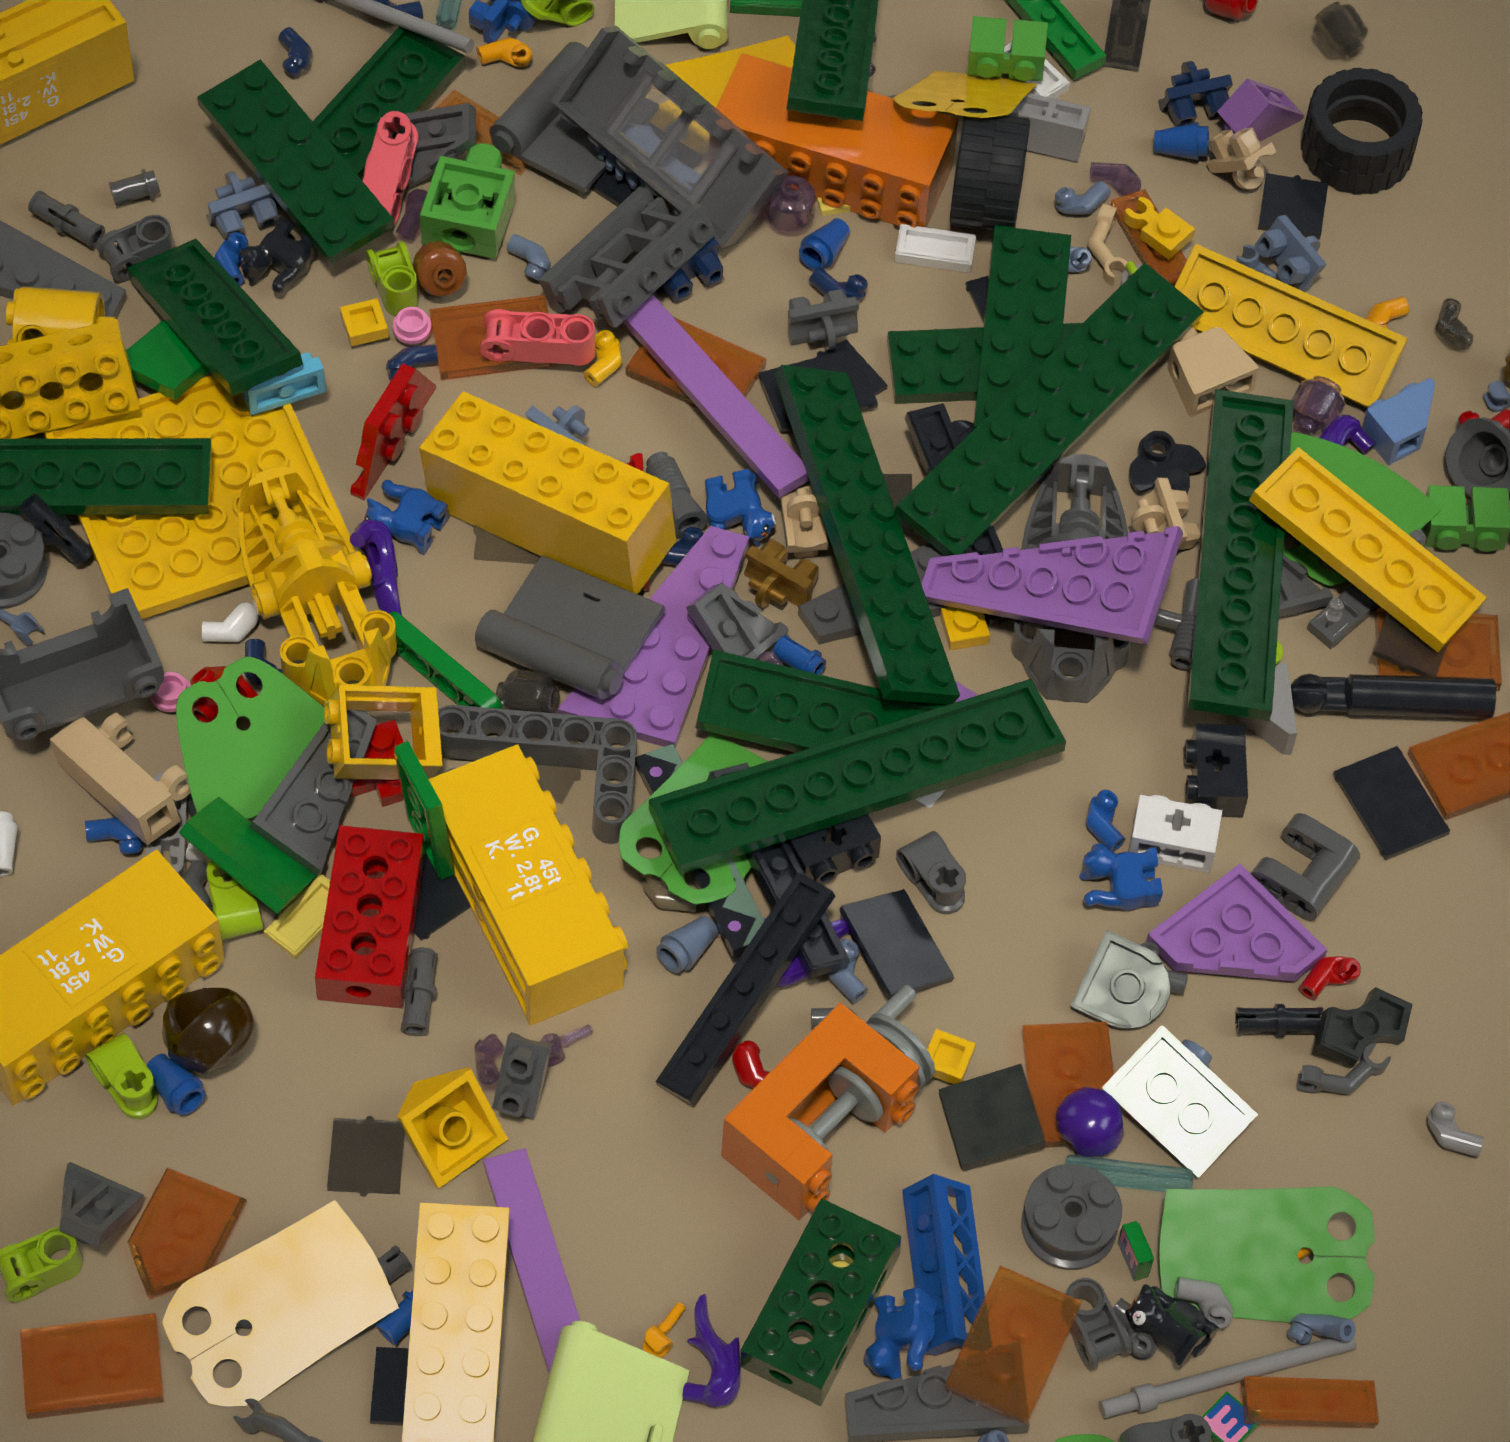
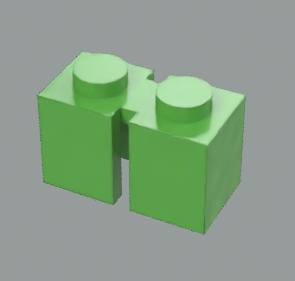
[968,16,1048,81]
[1423,485,1510,552]

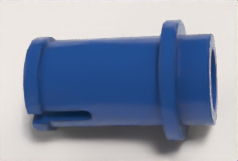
[772,635,826,675]
[376,1290,413,1346]

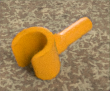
[642,1302,686,1358]

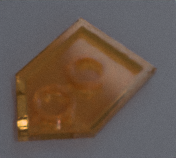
[127,1167,247,1298]

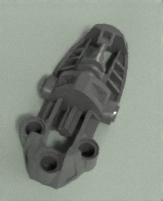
[1011,454,1131,703]

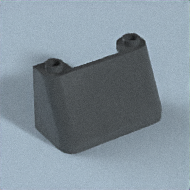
[0,588,164,740]

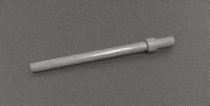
[333,0,475,53]
[1099,1337,1356,1419]

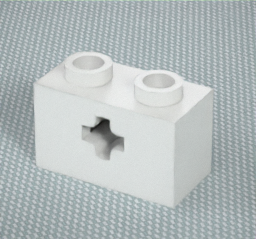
[1129,795,1222,873]

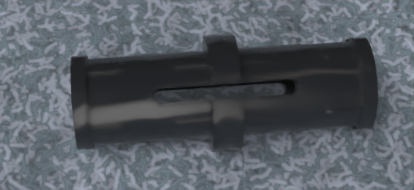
[18,493,93,567]
[1235,1004,1323,1038]

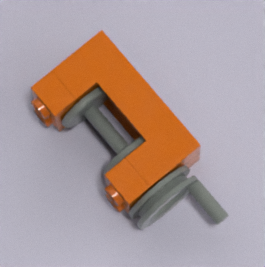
[721,984,935,1221]

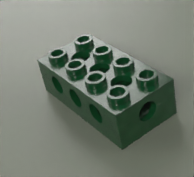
[740,1198,901,1406]

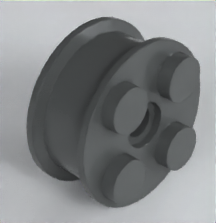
[0,513,47,608]
[1021,1164,1122,1270]

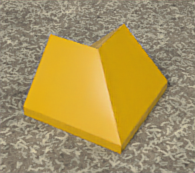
[397,1067,508,1189]

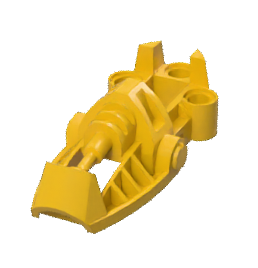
[238,466,397,706]

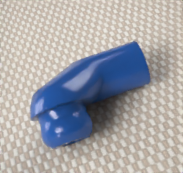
[214,232,248,285]
[1086,790,1126,852]

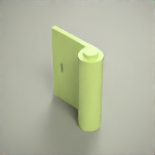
[615,0,728,49]
[532,1321,690,1442]

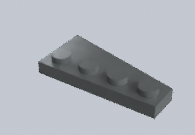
[0,220,127,319]
[798,543,949,645]
[249,710,377,876]
[845,1341,1030,1442]

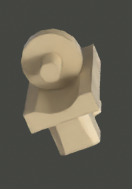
[1206,127,1276,190]
[1130,478,1201,549]
[780,484,828,558]

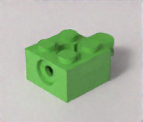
[420,143,515,259]

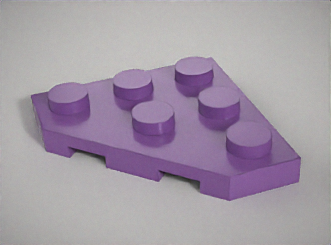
[1146,864,1327,981]

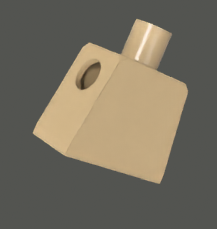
[1168,327,1259,417]

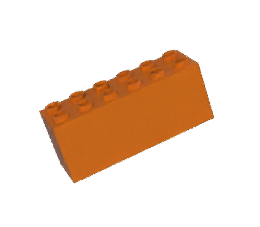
[709,53,959,228]

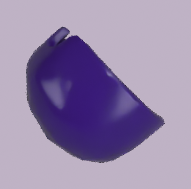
[1056,1087,1124,1157]

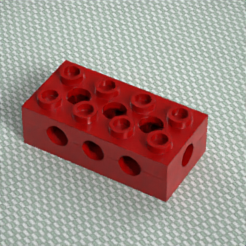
[315,825,425,1009]

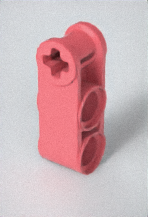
[363,111,419,226]
[480,309,596,366]

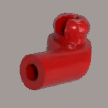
[732,1040,770,1089]

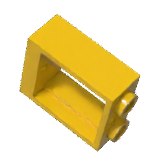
[324,685,443,780]

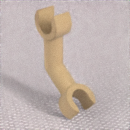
[1088,203,1128,286]

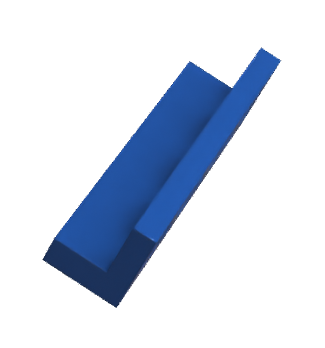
[902,1174,992,1356]

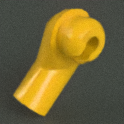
[584,330,622,387]

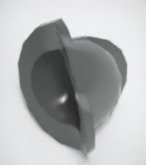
[1446,417,1510,497]

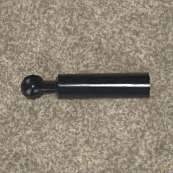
[1290,673,1496,719]

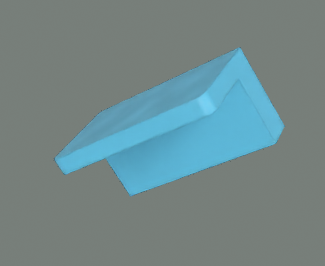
[241,352,326,416]

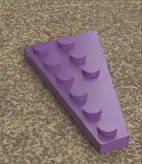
[557,526,749,748]
[922,526,1183,645]

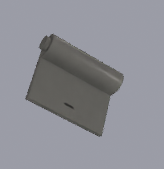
[489,42,660,193]
[475,555,666,699]

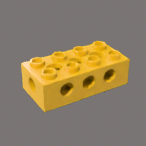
[0,319,140,439]

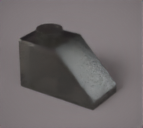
[1103,0,1151,72]

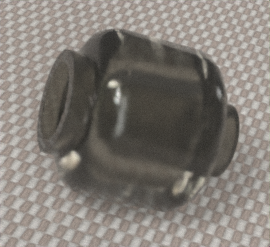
[1312,1,1368,59]
[496,670,560,714]

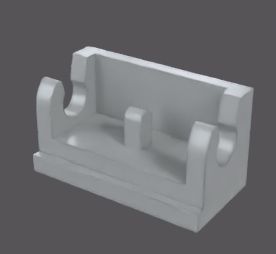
[1009,93,1091,162]

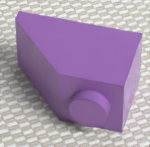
[1217,78,1305,142]

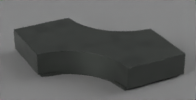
[1314,987,1413,1066]

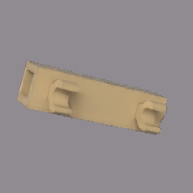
[49,713,191,845]

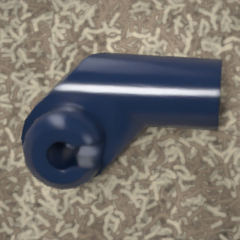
[278,27,313,77]
[809,268,868,301]
[661,527,704,566]

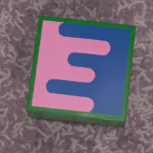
[1118,1221,1154,1282]
[1202,1391,1261,1442]

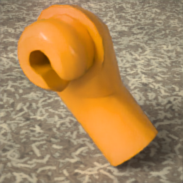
[476,37,533,67]
[1365,296,1409,329]

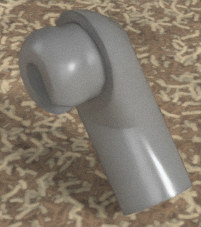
[1428,1102,1484,1157]
[1174,1277,1233,1329]

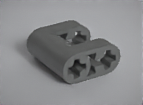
[1250,813,1360,921]

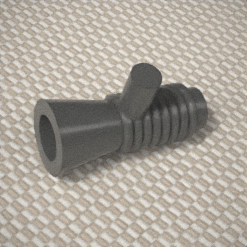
[646,452,708,538]
[1154,578,1198,670]

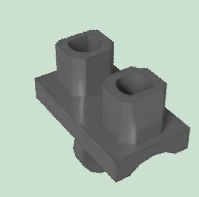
[788,289,859,351]
[492,1032,552,1119]

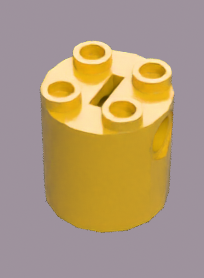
[6,286,116,345]

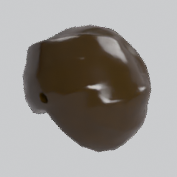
[162,988,254,1075]

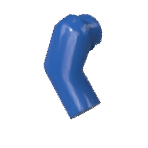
[85,818,142,854]

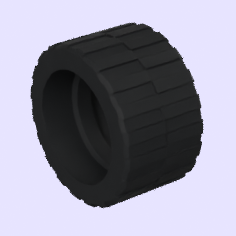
[1301,67,1423,194]
[950,110,1030,231]

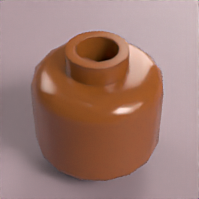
[412,241,467,297]

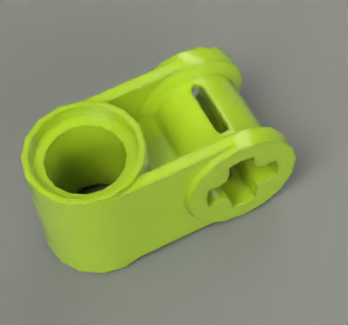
[521,0,595,26]
[365,241,418,316]
[206,861,263,941]
[85,1033,158,1119]
[0,1227,83,1302]

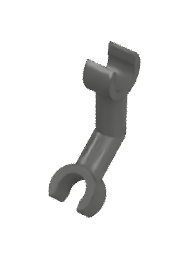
[1297,1043,1391,1094]
[233,1398,322,1442]

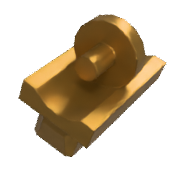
[744,539,819,608]

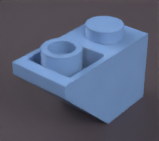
[1362,377,1435,466]

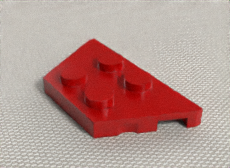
[350,363,436,501]

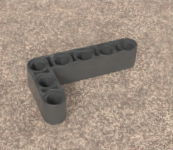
[438,705,637,844]

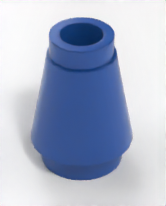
[1154,122,1209,160]
[799,218,850,270]
[146,1054,205,1115]

